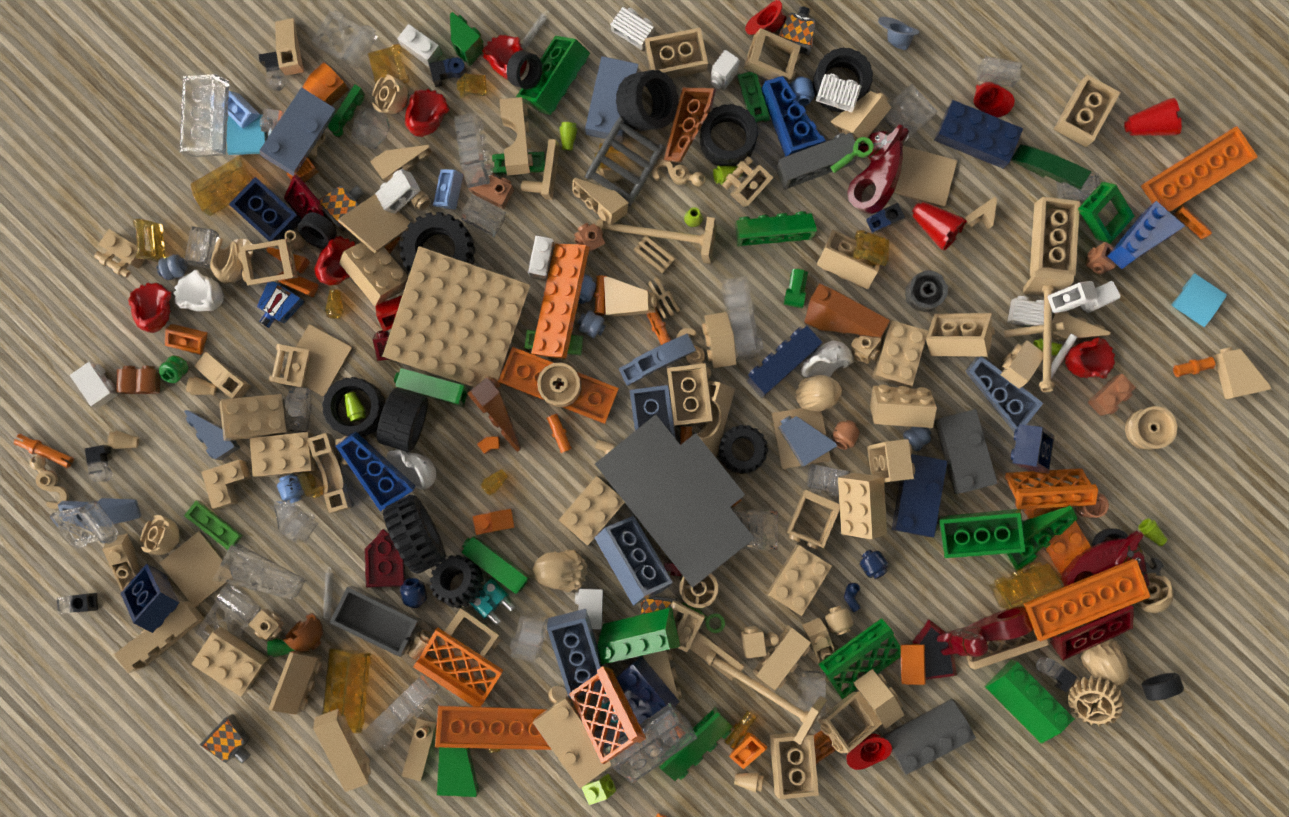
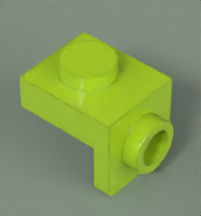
[582,774,616,805]

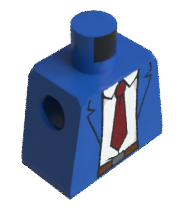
[257,282,305,328]

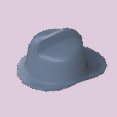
[878,17,919,50]

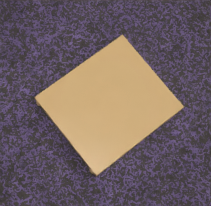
[894,146,957,207]
[338,194,410,253]
[281,324,352,396]
[771,408,831,470]
[159,531,235,608]

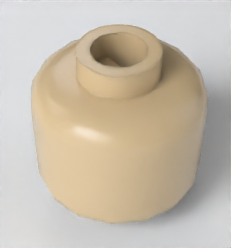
[825,606,854,636]

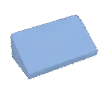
[220,91,260,128]
[433,169,463,210]

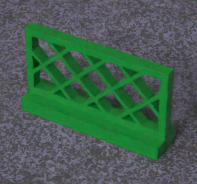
[818,618,901,700]

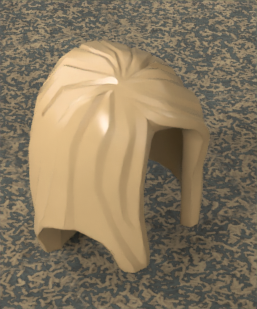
[210,238,254,284]
[796,375,842,412]

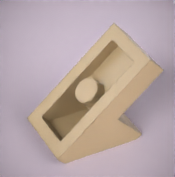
[964,197,997,229]

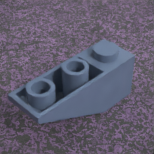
[184,410,240,460]

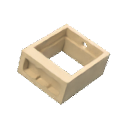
[743,28,801,82]
[238,239,298,286]
[786,490,840,550]
[438,607,501,667]
[818,691,882,753]

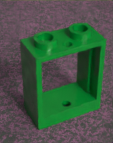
[1078,182,1135,244]

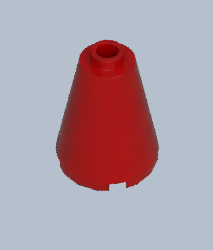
[1124,98,1182,136]
[912,202,967,251]

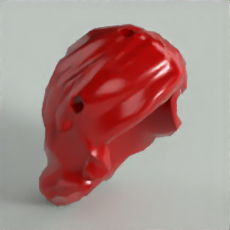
[483,35,527,80]
[405,89,450,137]
[314,236,355,286]
[128,282,172,333]
[1065,337,1115,379]

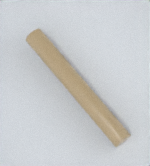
[1004,322,1065,338]

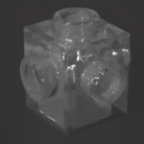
[260,108,285,137]

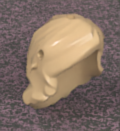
[532,549,588,592]
[1080,638,1129,690]

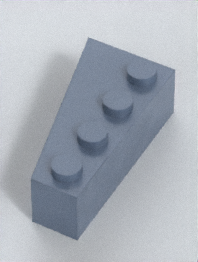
[965,356,1043,432]

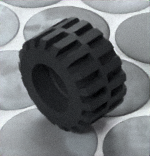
[718,425,768,474]
[429,555,484,609]

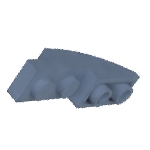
[619,334,697,386]
[58,498,141,526]

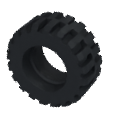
[399,212,476,273]
[383,495,446,574]

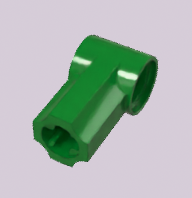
[784,269,808,308]

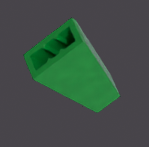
[394,368,469,408]
[461,536,531,594]
[437,747,479,797]

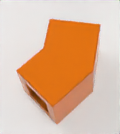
[477,437,500,454]

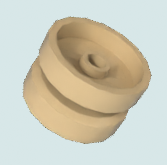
[537,363,581,407]
[1125,406,1178,450]

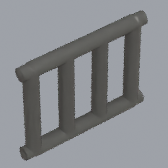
[584,117,665,207]

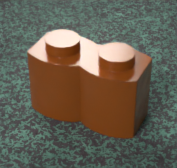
[116,365,160,394]

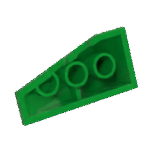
[1005,506,1078,571]

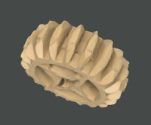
[1068,676,1124,727]

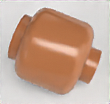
[832,420,860,450]

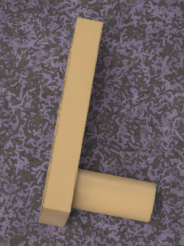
[521,139,560,200]
[402,717,437,781]

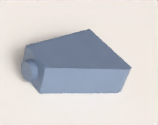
[778,416,837,467]

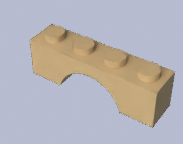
[499,97,533,176]
[692,381,735,458]
[308,433,353,513]

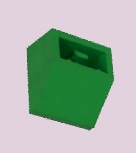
[450,12,484,66]

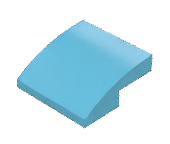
[227,114,268,155]
[1171,273,1227,327]

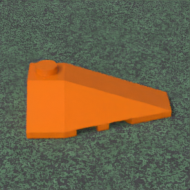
[302,62,349,106]

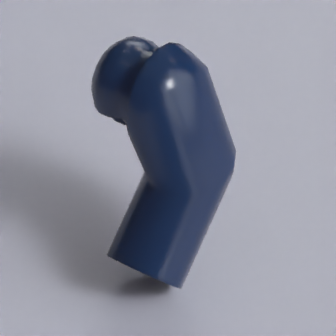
[844,583,861,612]

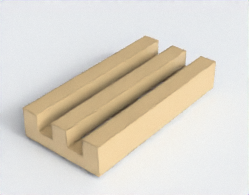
[634,235,675,275]

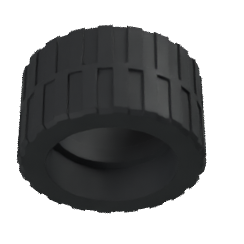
[812,47,873,113]
[616,70,679,131]
[700,104,758,166]
[322,377,385,437]
[377,388,428,452]

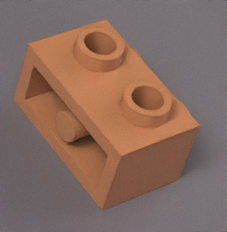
[468,169,514,210]
[1087,374,1136,416]

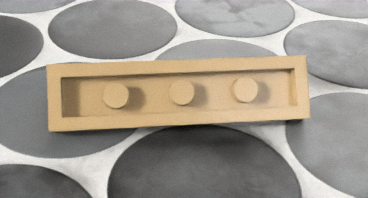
[676,617,744,681]
[966,636,1049,670]

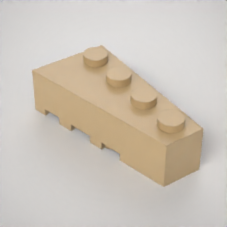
[113,601,205,673]
[313,709,371,792]

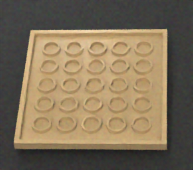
[382,246,530,387]

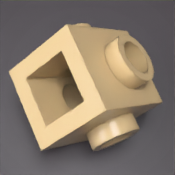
[851,336,881,365]
[248,608,284,640]

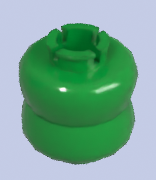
[159,355,189,383]

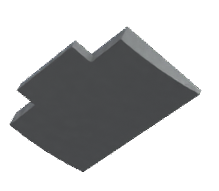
[595,415,755,587]

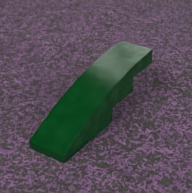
[1011,144,1092,190]

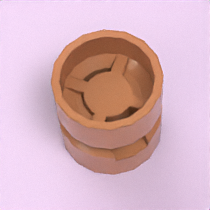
[1075,493,1109,518]

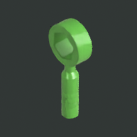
[830,137,873,173]
[682,602,725,633]

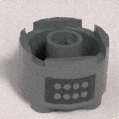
[905,270,948,312]

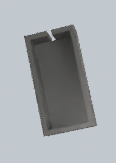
[329,586,422,657]

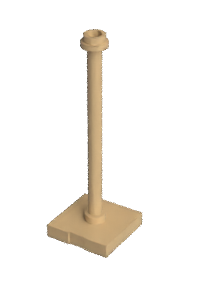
[596,217,717,264]
[1023,270,1074,392]
[705,651,827,745]

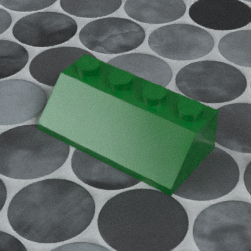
[516,36,590,115]
[735,211,817,247]
[940,509,1025,558]
[597,607,681,665]
[984,659,1075,744]
[659,706,733,781]

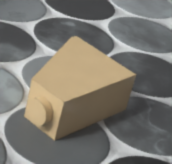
[831,91,892,144]
[604,277,657,317]
[1213,347,1271,399]

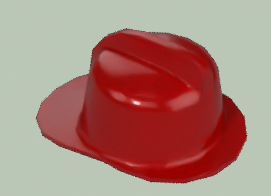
[745,0,787,35]
[973,82,1015,117]
[846,733,892,770]

